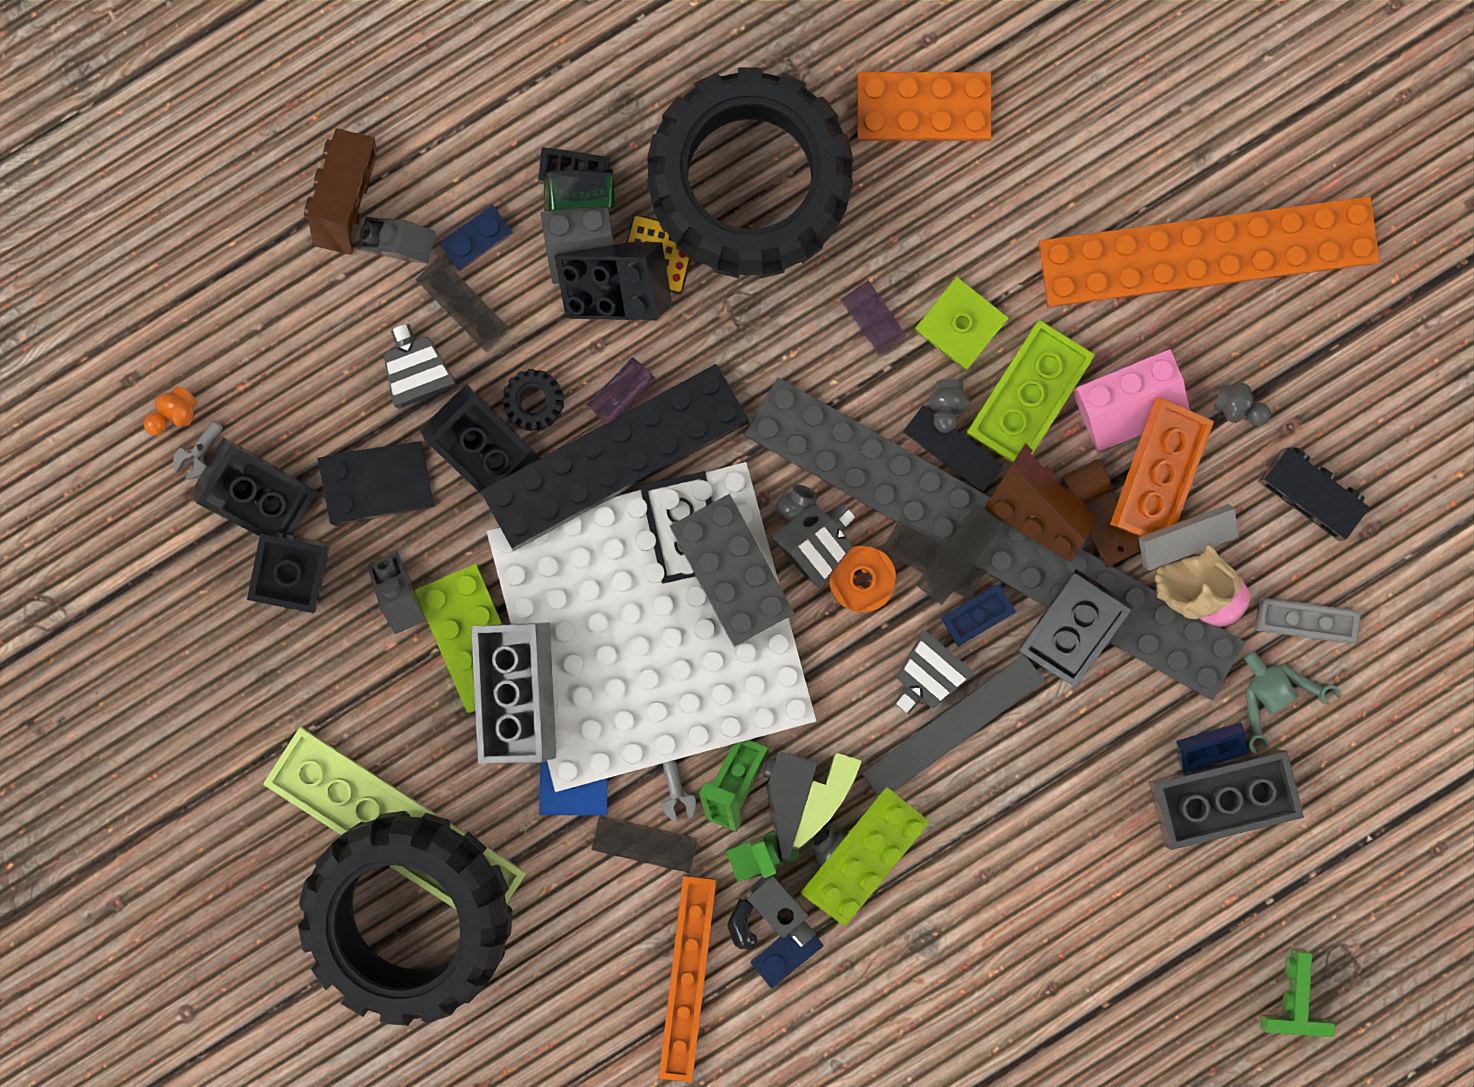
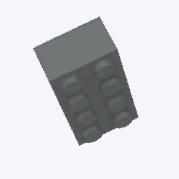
[669,493,794,647]
[471,622,557,764]
[1149,750,1304,850]

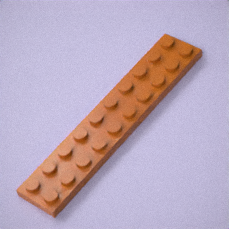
[1038,196,1380,308]

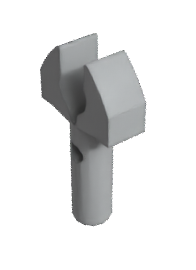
[173,421,222,480]
[661,760,697,822]

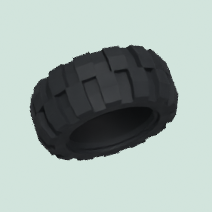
[647,67,853,278]
[298,811,512,1026]

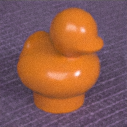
[143,386,197,436]

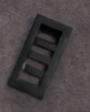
[538,147,610,184]

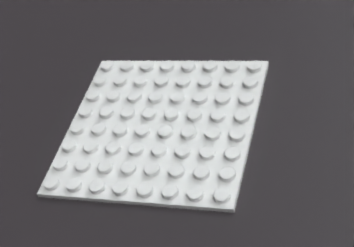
[486,462,816,792]

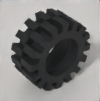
[502,369,564,431]

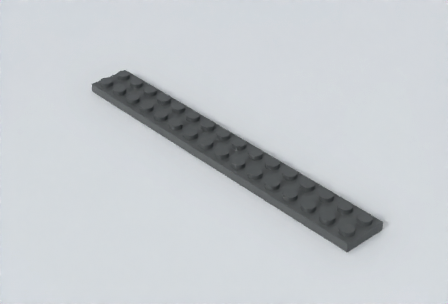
[745,377,1245,700]

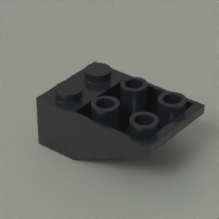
[554,242,672,321]

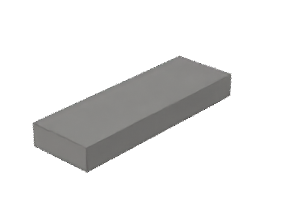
[1139,504,1239,571]
[1255,597,1361,644]

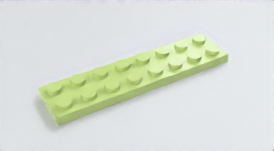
[263,727,527,909]

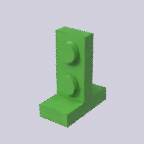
[699,740,769,832]
[726,831,800,882]
[1260,949,1335,1037]

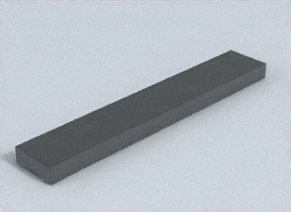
[862,654,1044,796]

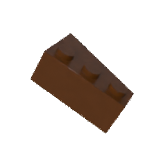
[304,128,377,255]
[984,443,1098,562]

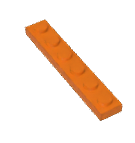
[659,875,717,1083]

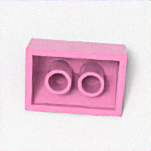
[1072,349,1190,453]

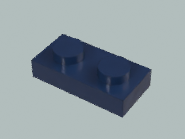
[439,204,513,272]
[941,583,1016,647]
[1176,722,1248,773]
[750,934,824,989]

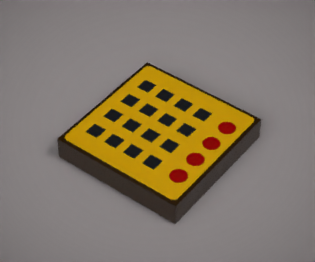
[626,214,691,296]

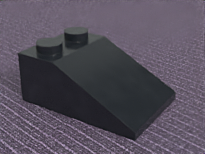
[419,384,541,495]
[190,437,318,536]
[317,441,435,526]

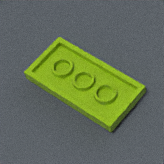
[966,319,1095,463]
[414,564,503,714]
[800,787,930,927]

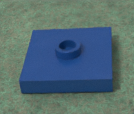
[539,761,607,815]

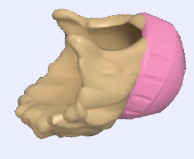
[1155,544,1250,627]

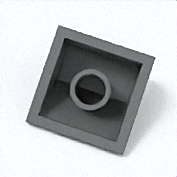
[540,207,614,284]

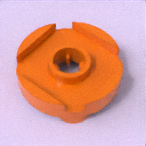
[829,546,896,612]

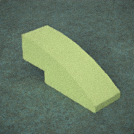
[792,753,862,850]

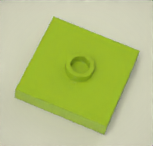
[914,276,1008,371]

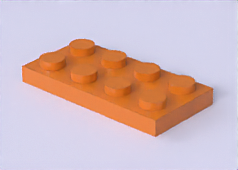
[857,72,991,141]
[1110,397,1214,537]

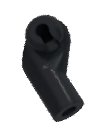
[727,898,757,950]

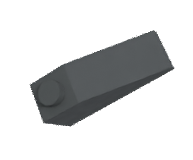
[763,751,817,864]

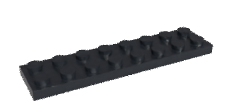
[480,364,749,551]

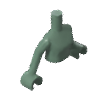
[1244,651,1341,754]

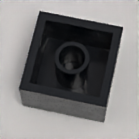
[247,530,331,613]

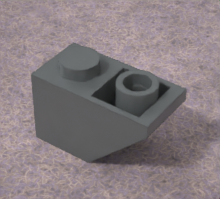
[358,217,436,264]
[367,552,426,634]

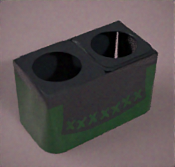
[543,169,616,211]

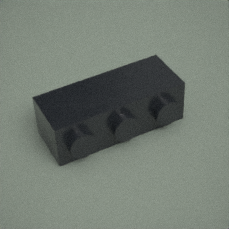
[1258,447,1370,541]

